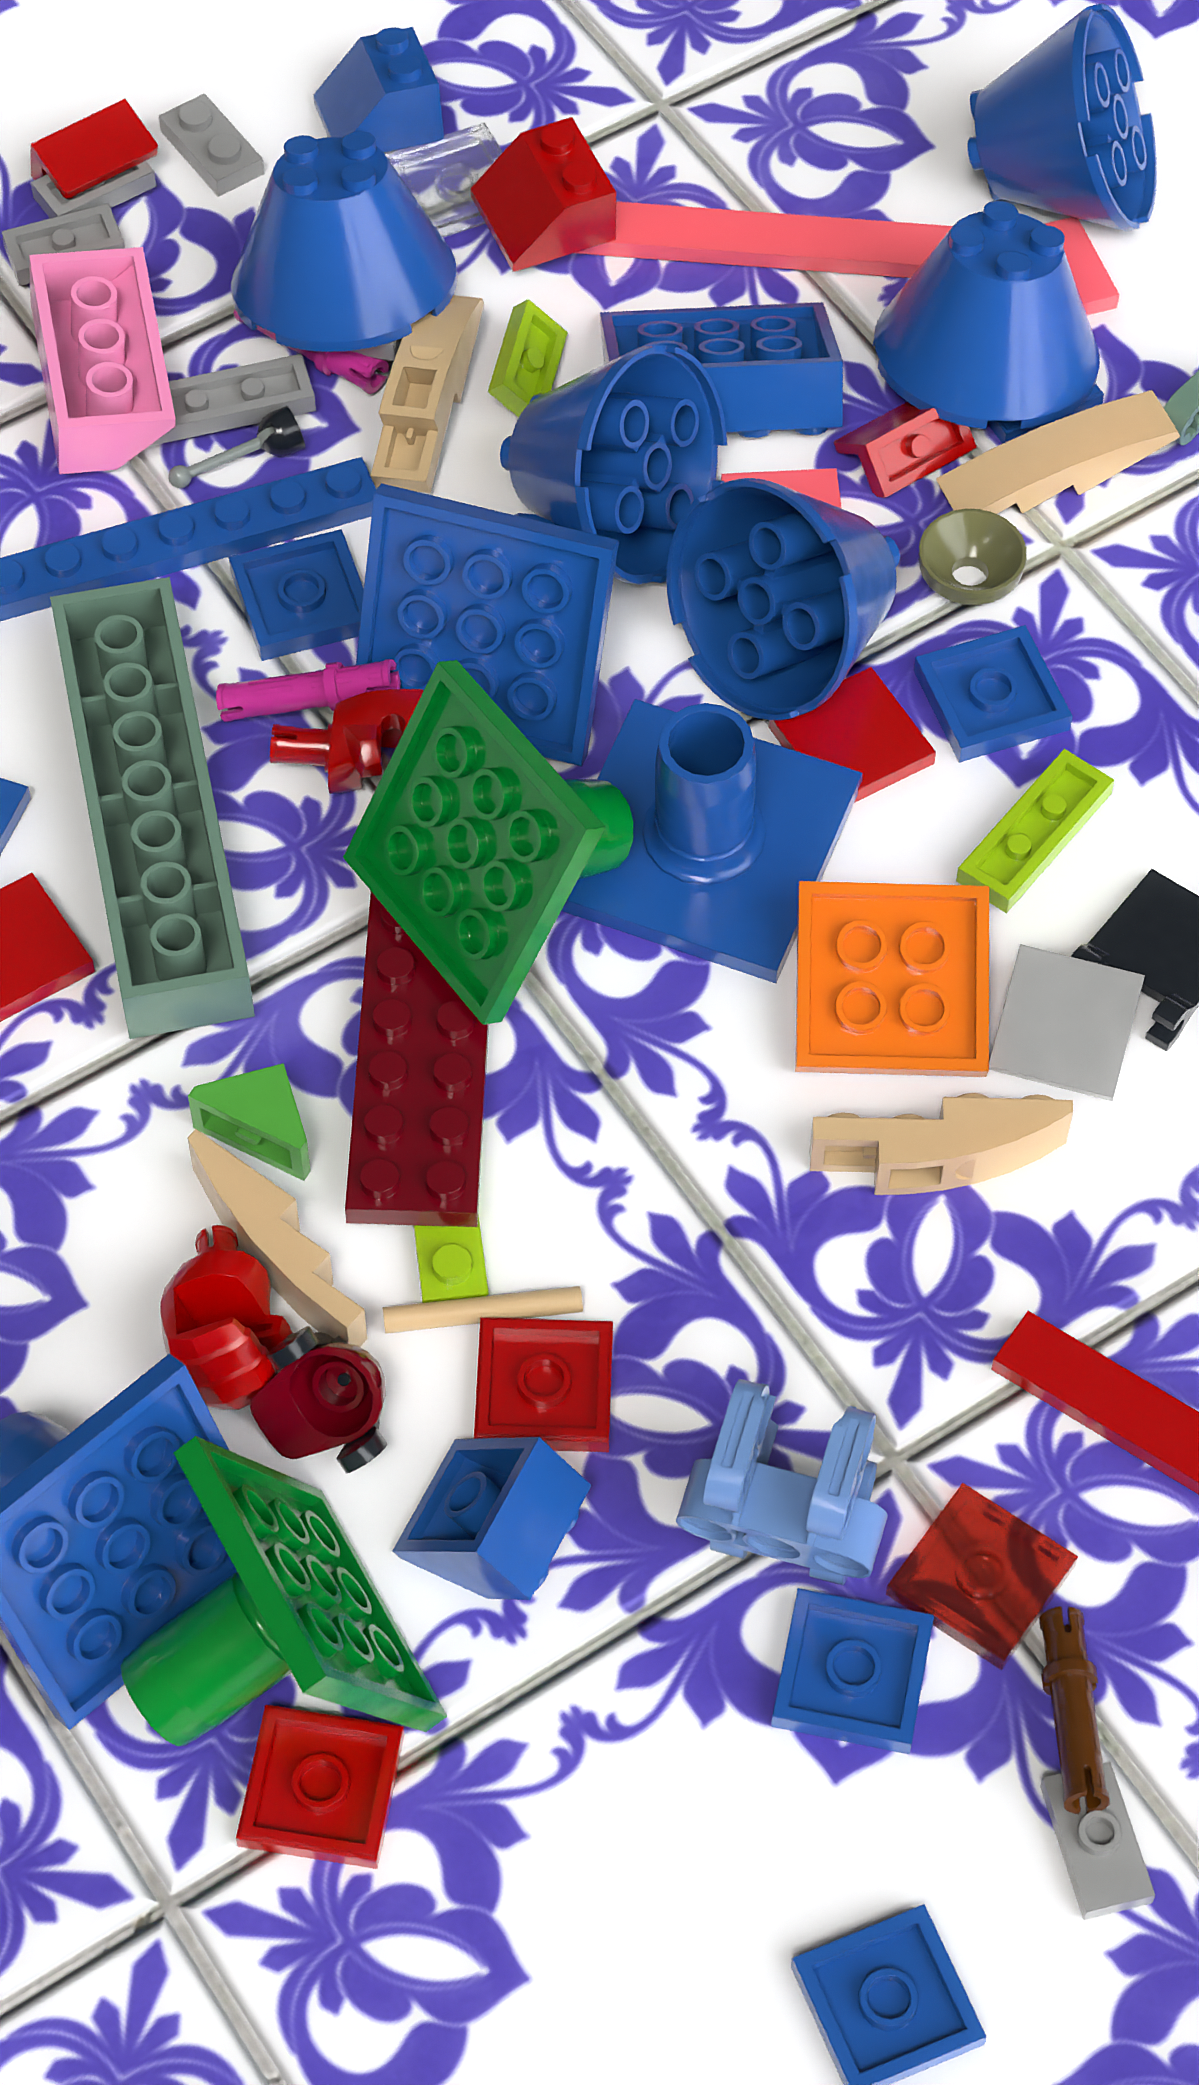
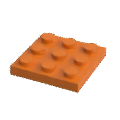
[795,881,989,1077]

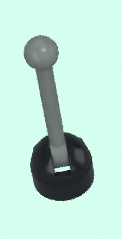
[168,406,305,488]

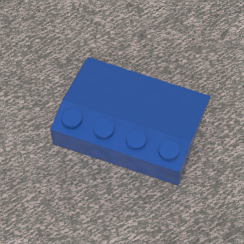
[600,302,843,438]

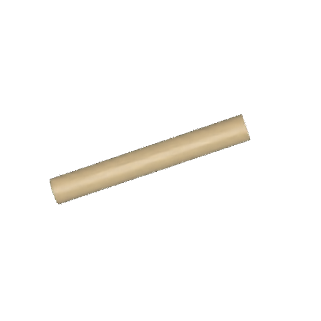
[383,1286,583,1334]

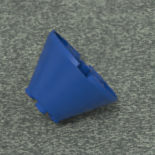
[967,3,1157,231]
[231,131,457,352]
[873,201,1100,429]
[500,344,727,585]
[666,478,900,720]

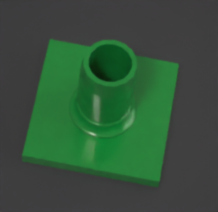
[343,660,633,1025]
[120,1436,448,1746]

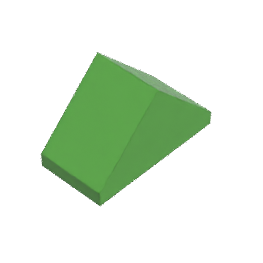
[188,1063,311,1181]

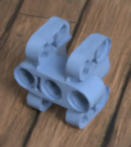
[676,1379,888,1586]

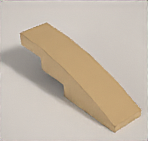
[936,390,1180,514]
[187,1129,367,1347]

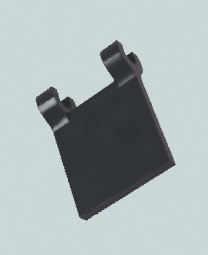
[1070,869,1199,1051]

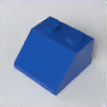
[313,27,444,152]
[392,1437,592,1600]

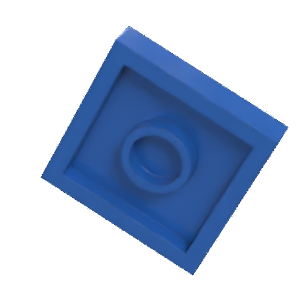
[228,529,364,661]
[914,625,1073,763]
[771,1588,934,1755]
[791,1904,987,2085]

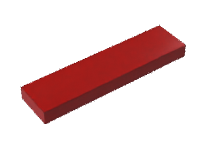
[991,1311,1199,1495]

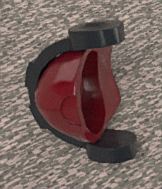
[250,1326,387,1474]

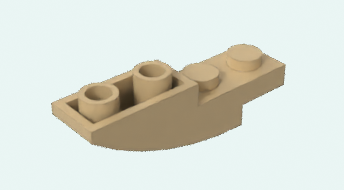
[371,295,484,493]
[809,1093,1073,1195]

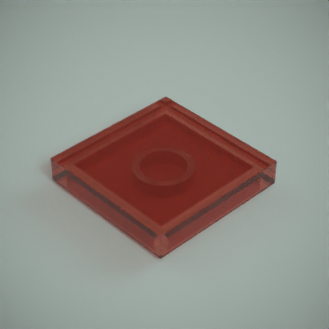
[886,1483,1078,1670]

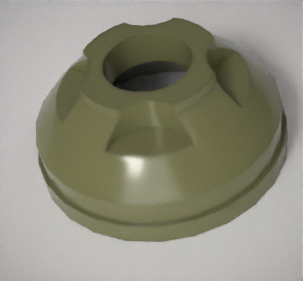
[919,509,1027,605]

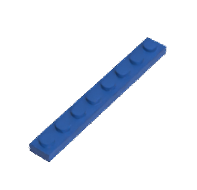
[0,457,376,622]

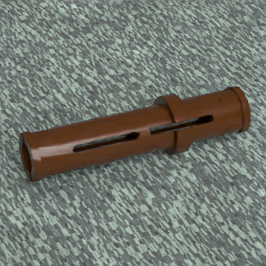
[1039,1606,1110,1814]

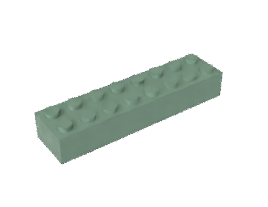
[50,577,255,1039]

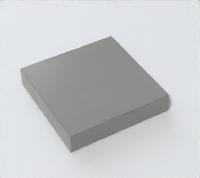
[989,944,1145,1101]

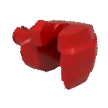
[270,689,424,794]
[160,1225,293,1410]

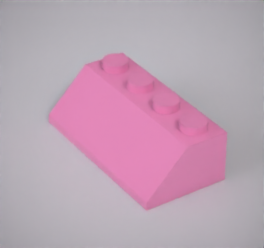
[29,247,176,474]

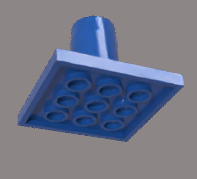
[356,483,619,766]
[561,699,863,984]
[0,1353,238,1730]

